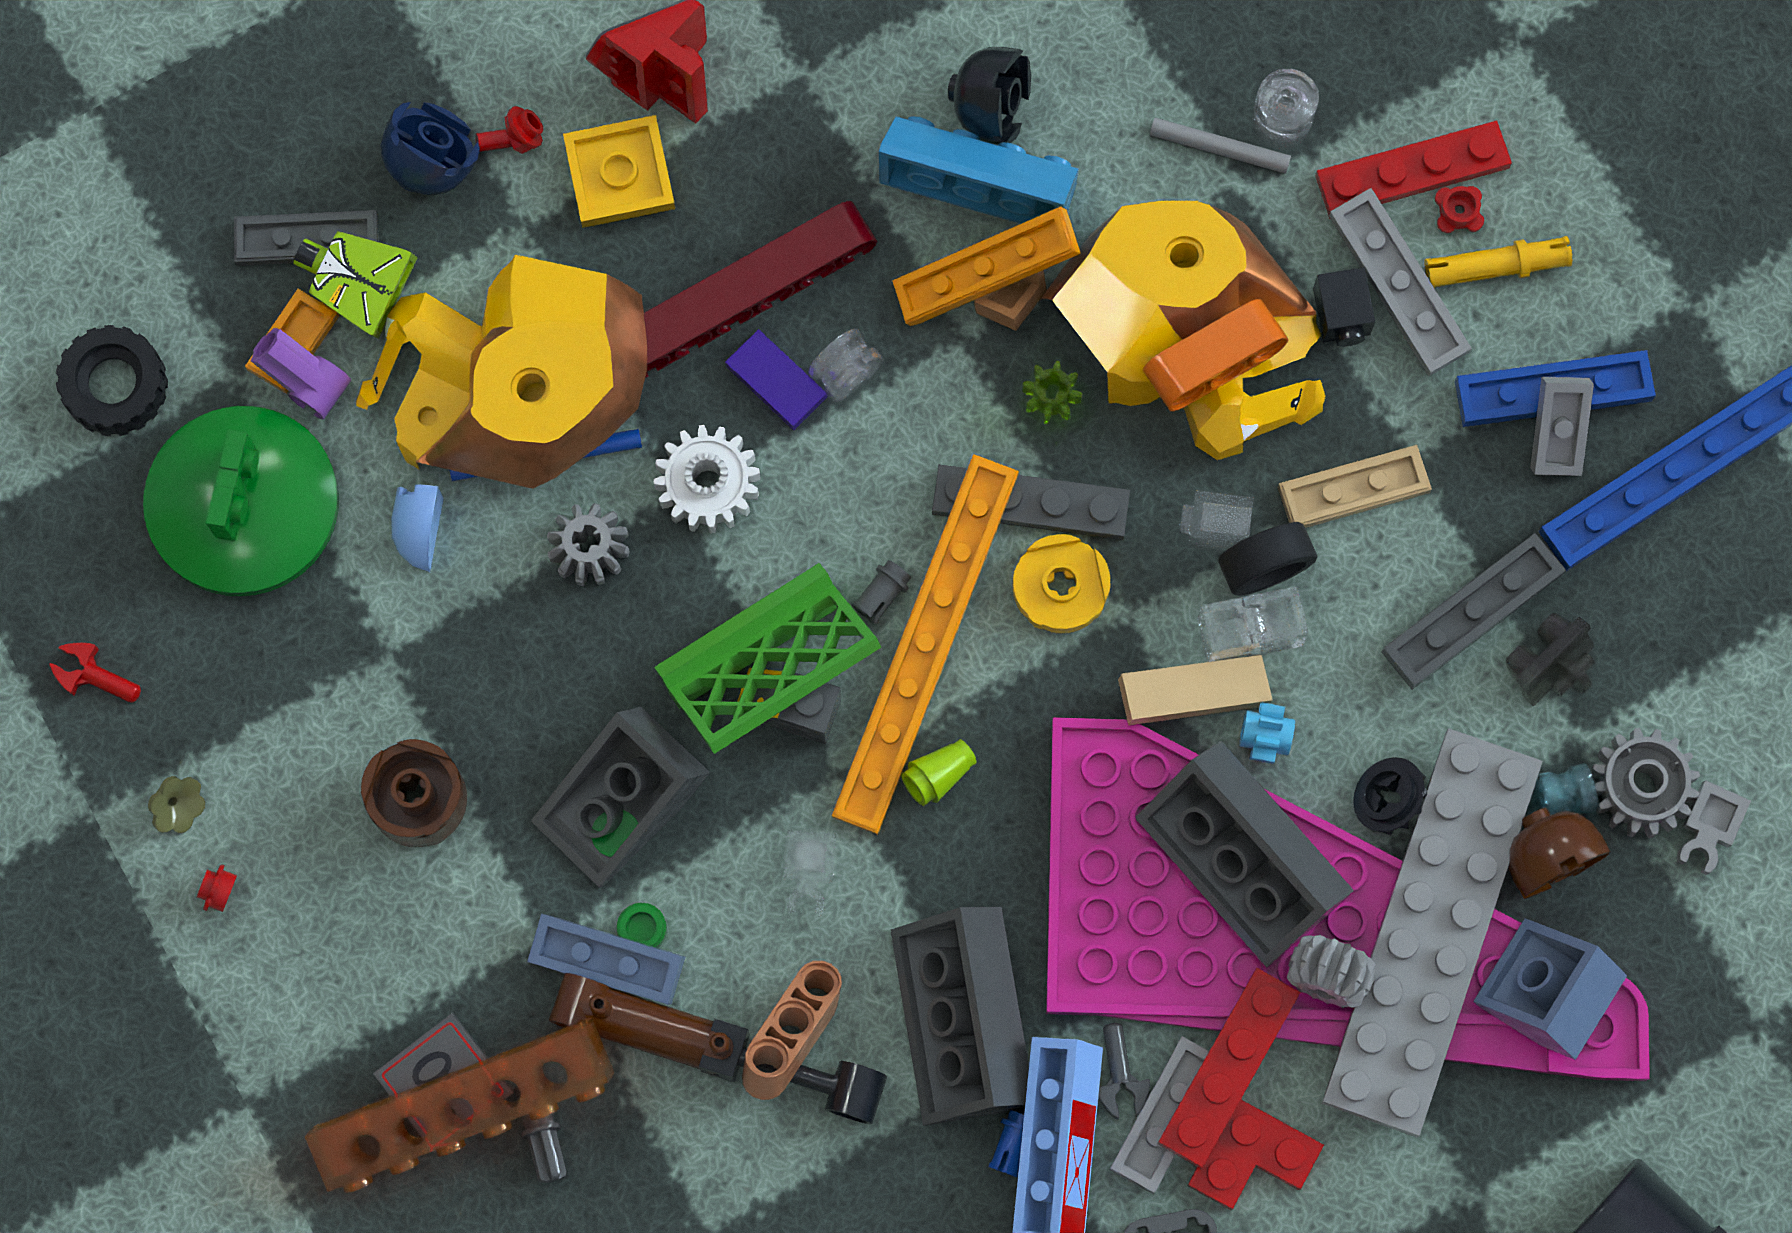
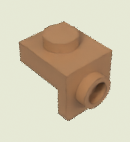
[974,270,1047,331]

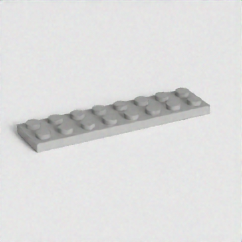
[1321,728,1543,1138]

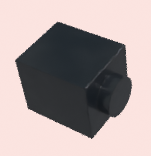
[1313,267,1375,347]

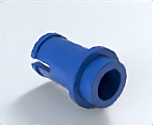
[988,1110,1024,1178]

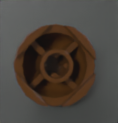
[1508,807,1611,899]

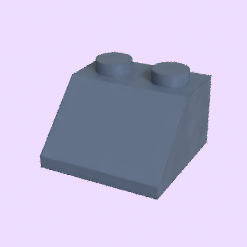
[1473,918,1627,1060]

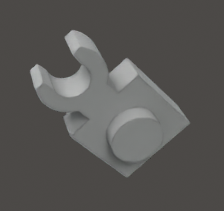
[1677,780,1751,875]

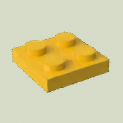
[563,115,675,228]

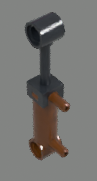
[548,973,887,1125]

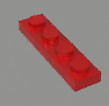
[1315,120,1512,219]
[1157,968,1301,1169]

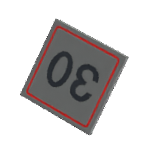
[373,1012,514,1153]

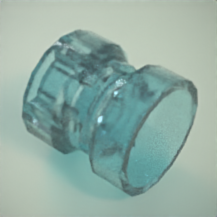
[1535,763,1598,814]

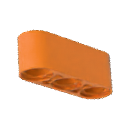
[1143,299,1289,411]

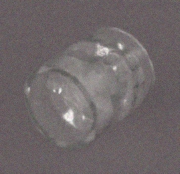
[1252,68,1319,149]

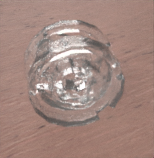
[808,328,884,402]

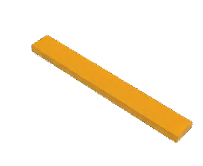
[832,454,1019,835]

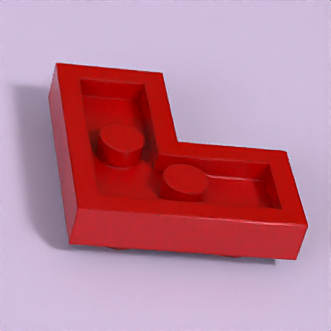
[1187,1100,1324,1210]

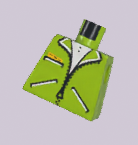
[293,231,418,339]

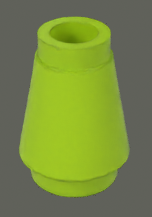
[901,739,977,806]

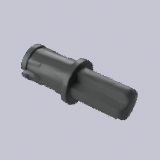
[514,1080,566,1183]

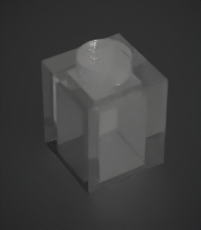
[1179,490,1254,553]

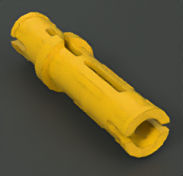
[1424,236,1573,288]

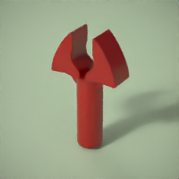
[50,643,141,703]

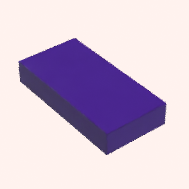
[725,329,827,430]

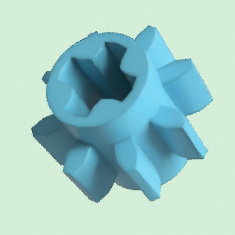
[1239,702,1295,764]

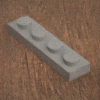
[1329,188,1472,376]

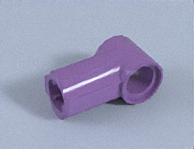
[251,328,351,420]

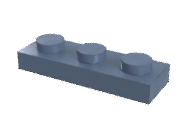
[527,914,686,1005]

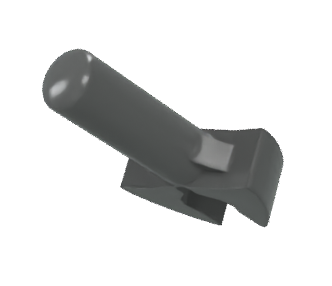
[1098,1023,1150,1120]

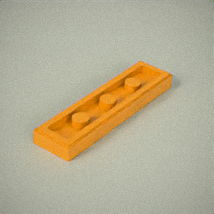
[892,206,1081,326]

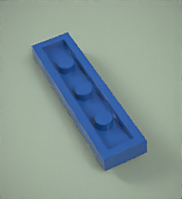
[1455,350,1656,427]

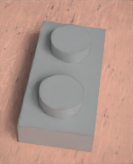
[1530,377,1594,476]

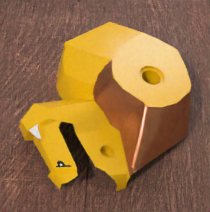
[1041,201,1325,460]
[356,255,647,489]

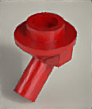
[475,106,543,154]

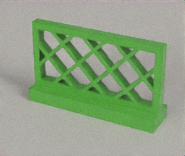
[654,563,881,754]

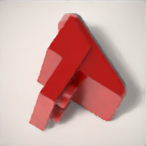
[585,0,708,124]

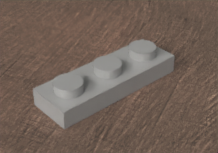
[1109,1036,1209,1195]

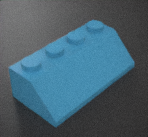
[879,116,1078,224]

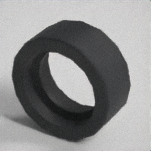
[1218,522,1317,596]

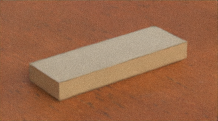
[1278,445,1432,528]
[1118,655,1273,725]

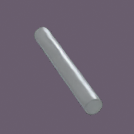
[1150,117,1291,174]

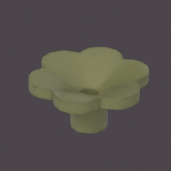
[148,776,205,833]

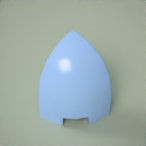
[391,484,443,572]

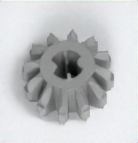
[547,503,630,586]
[1287,935,1376,1008]

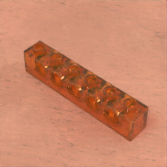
[305,1017,614,1193]

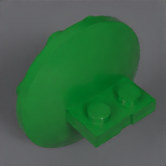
[143,406,339,596]

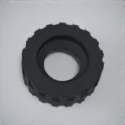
[56,325,168,436]

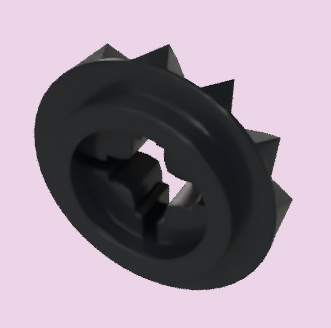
[1353,757,1427,836]

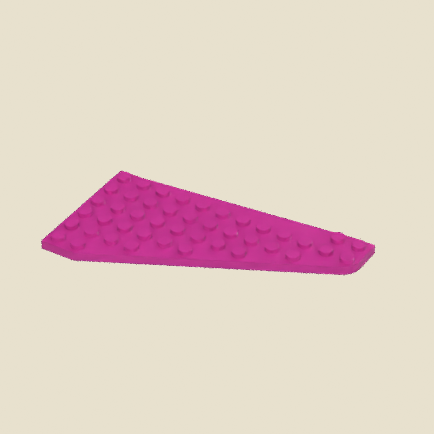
[1046,718,1650,1081]

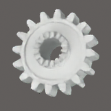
[654,425,760,533]

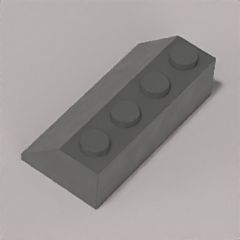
[1135,741,1354,968]
[891,907,1029,1126]

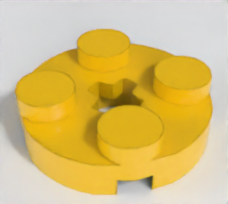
[1013,534,1110,633]

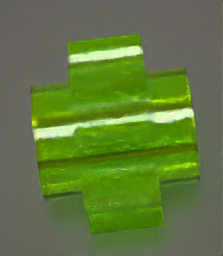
[1022,361,1082,424]

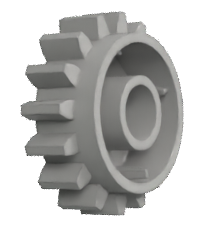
[1588,728,1700,838]

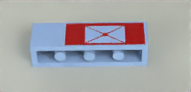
[1012,1037,1103,1233]

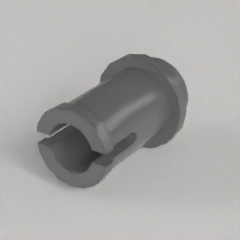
[852,560,911,624]

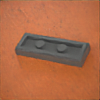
[234,210,379,266]

